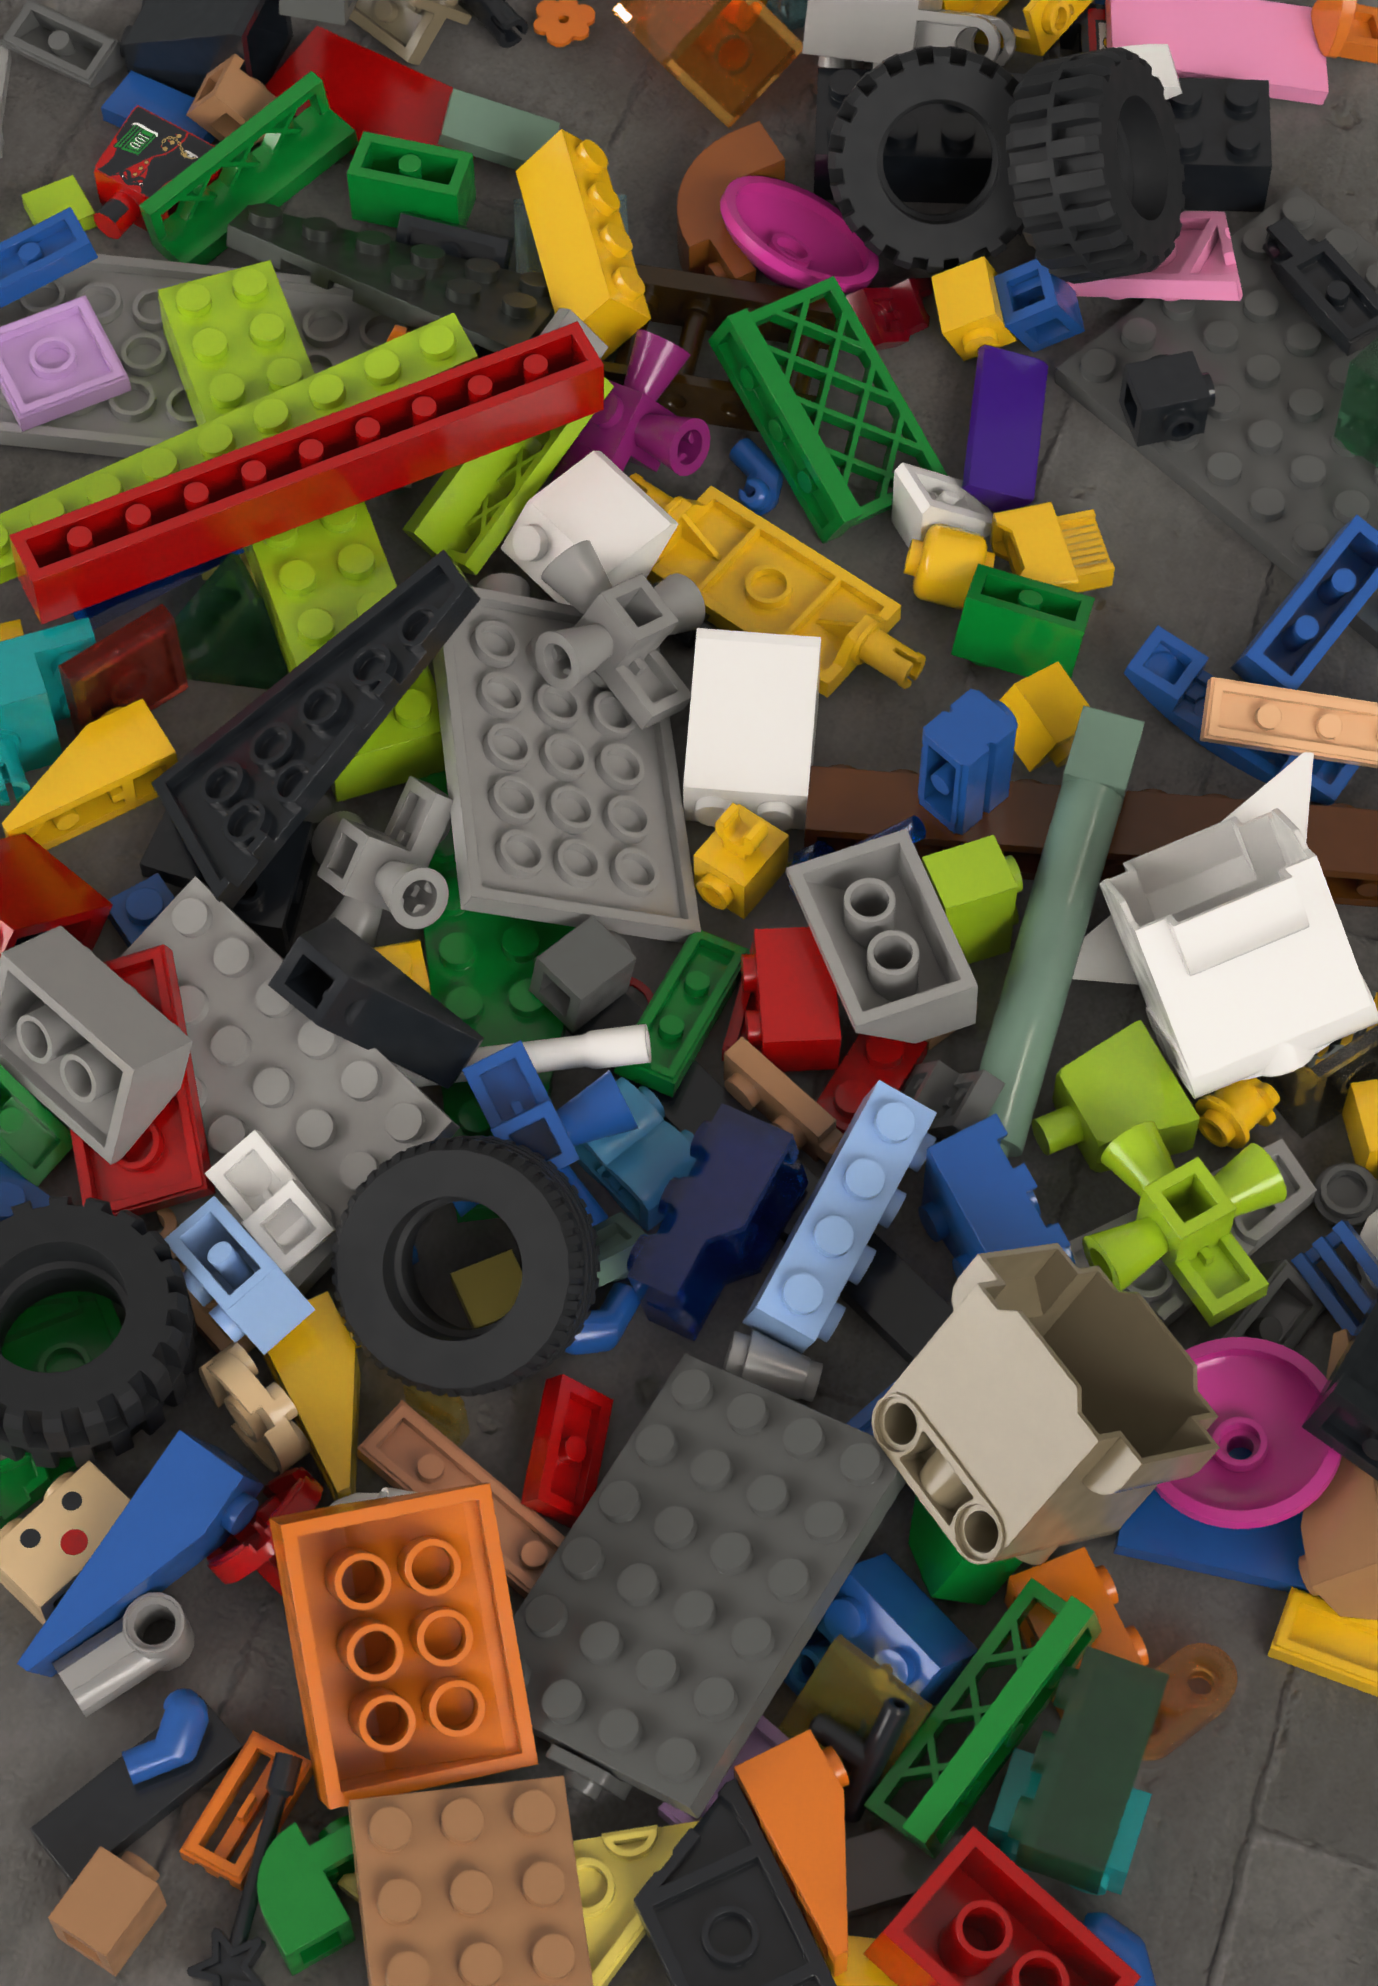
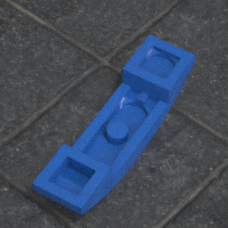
[1124,625,1360,805]

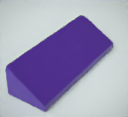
[962,345,1048,513]

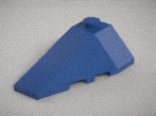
[17,1430,265,1677]

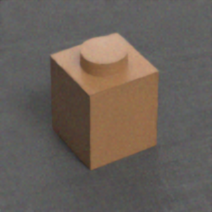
[48,1846,167,1977]

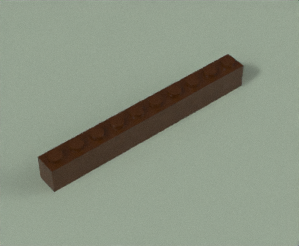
[804,764,1378,907]

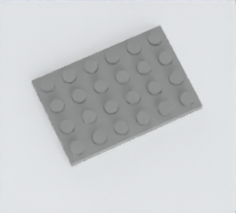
[433,586,701,944]
[120,876,460,1296]

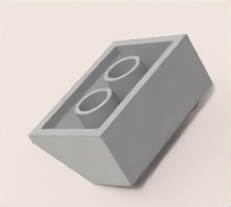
[786,829,978,1044]
[0,925,193,1165]

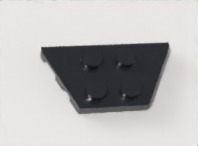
[633,1778,837,1986]

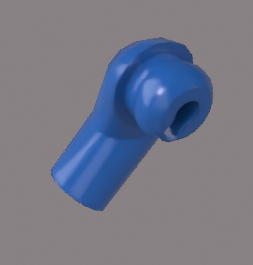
[565,1282,642,1355]

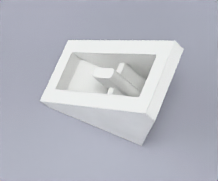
[891,462,993,548]

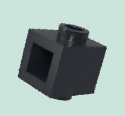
[1119,351,1215,447]

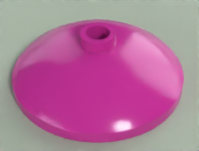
[720,176,879,295]
[1155,1337,1342,1529]

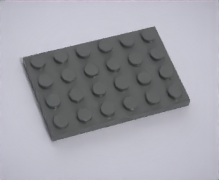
[513,1354,906,1819]

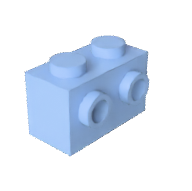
[164,1196,315,1355]

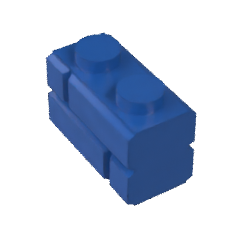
[918,689,1018,835]

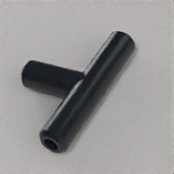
[807,1697,911,1823]

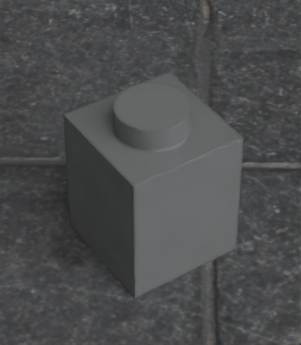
[529,916,636,1033]

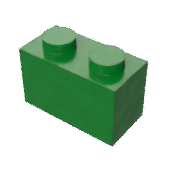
[347,131,476,228]
[951,564,1095,678]

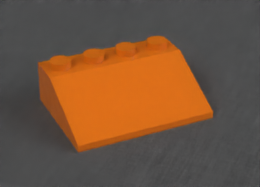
[269,1482,538,1810]

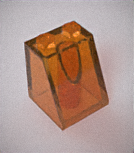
[611,0,803,129]

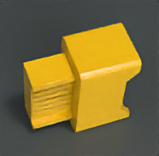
[990,502,1115,593]

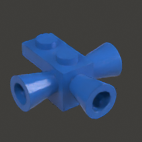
[453,1040,639,1227]

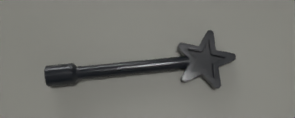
[187,1752,303,1986]

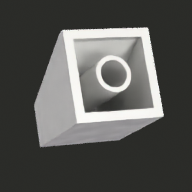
[683,628,821,831]

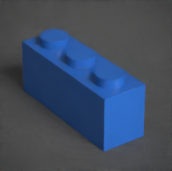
[1230,515,1378,690]

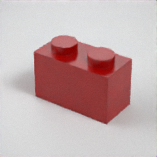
[741,927,841,1072]

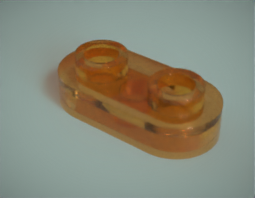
[1112,1643,1238,1761]

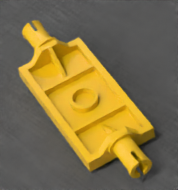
[629,473,926,698]

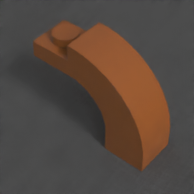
[677,121,785,283]

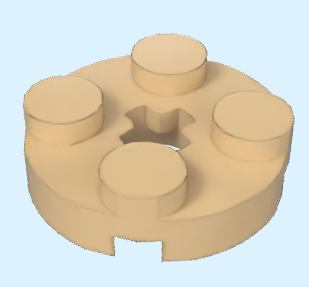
[199,1342,312,1474]

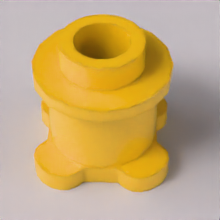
[1195,1078,1280,1149]

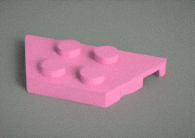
[1067,211,1243,301]

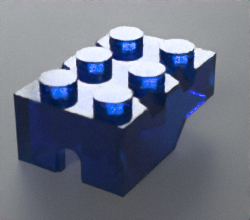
[627,1103,809,1342]

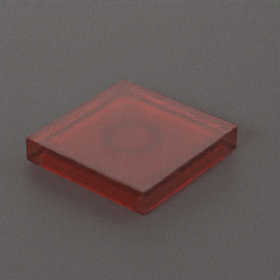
[58,604,189,736]

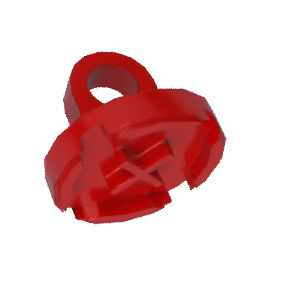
[206,1467,324,1597]

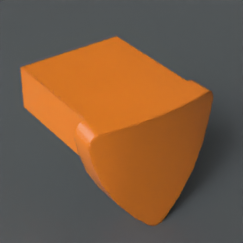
[1311,0,1378,64]

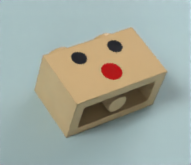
[0,1460,130,1625]

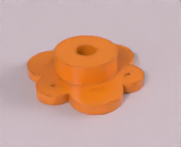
[533,0,595,47]

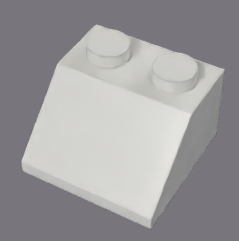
[500,451,679,605]

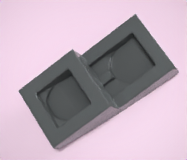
[901,1060,1005,1139]

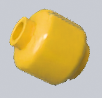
[903,524,995,610]

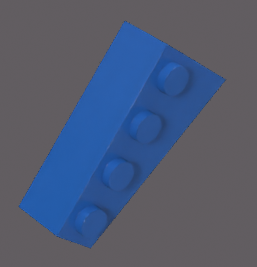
[918,1113,1076,1279]

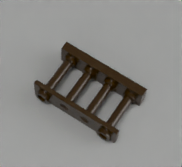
[602,263,844,436]

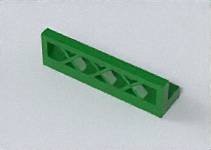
[139,71,359,265]
[864,1578,1102,1859]

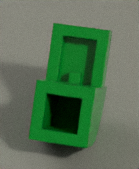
[257,1815,356,1976]

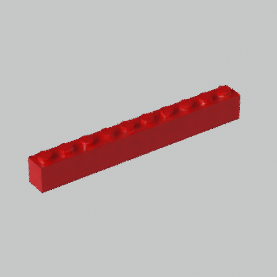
[9,321,604,625]

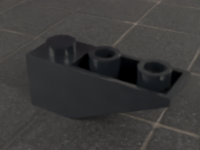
[268,917,484,1089]

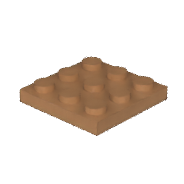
[348,1776,593,1986]

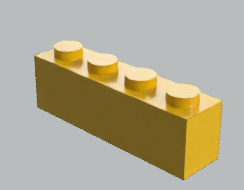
[515,129,651,361]

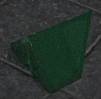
[161,553,288,690]

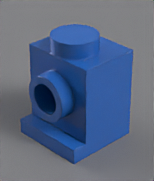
[994,259,1085,353]

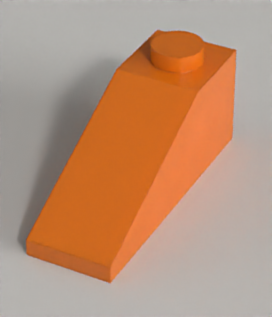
[734,1729,849,1977]

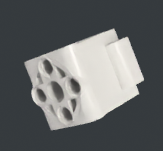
[1099,808,1378,1099]

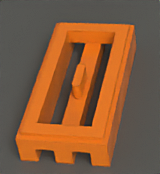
[179,1730,313,1892]

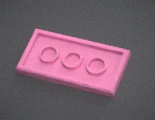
[1105,0,1329,105]

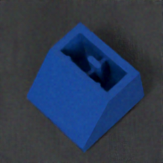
[784,1553,978,1739]

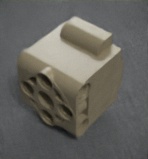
[871,1243,1220,1565]

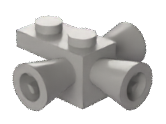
[534,540,705,730]
[312,776,453,948]

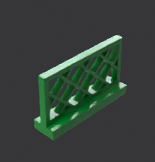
[708,276,948,544]

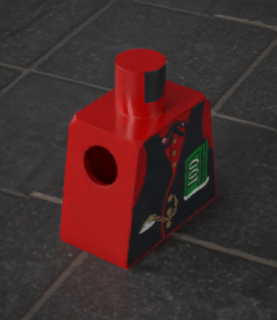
[94,105,223,239]

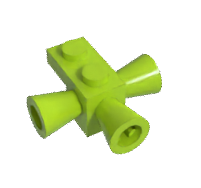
[1082,1121,1287,1327]

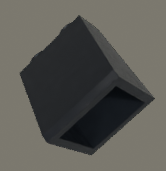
[120,0,293,98]

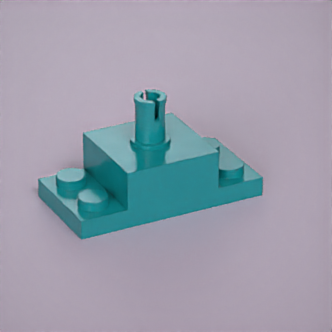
[0,617,111,806]

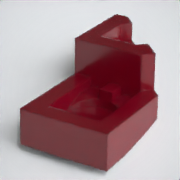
[846,278,933,350]

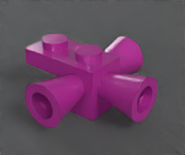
[550,329,710,483]

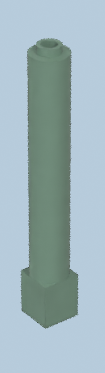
[979,705,1145,1158]

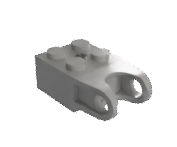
[802,0,1016,69]

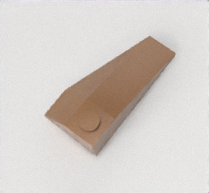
[1298,1329,1378,1620]

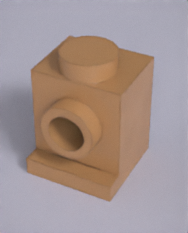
[186,54,277,146]

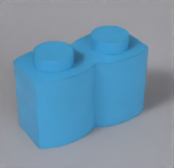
[574,1077,708,1231]

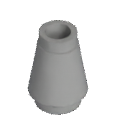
[722,1329,823,1402]

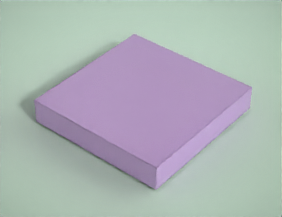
[0,295,131,432]

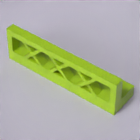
[402,377,614,576]

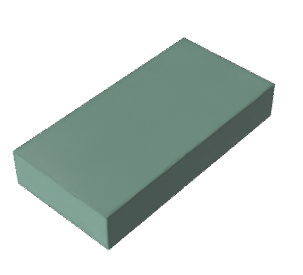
[437,88,560,170]

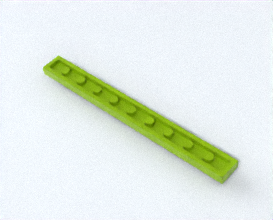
[0,313,478,584]

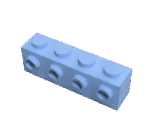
[742,1080,937,1354]

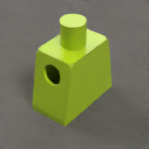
[1031,1020,1200,1173]

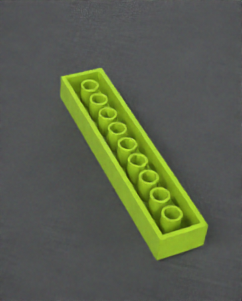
[158,260,445,802]

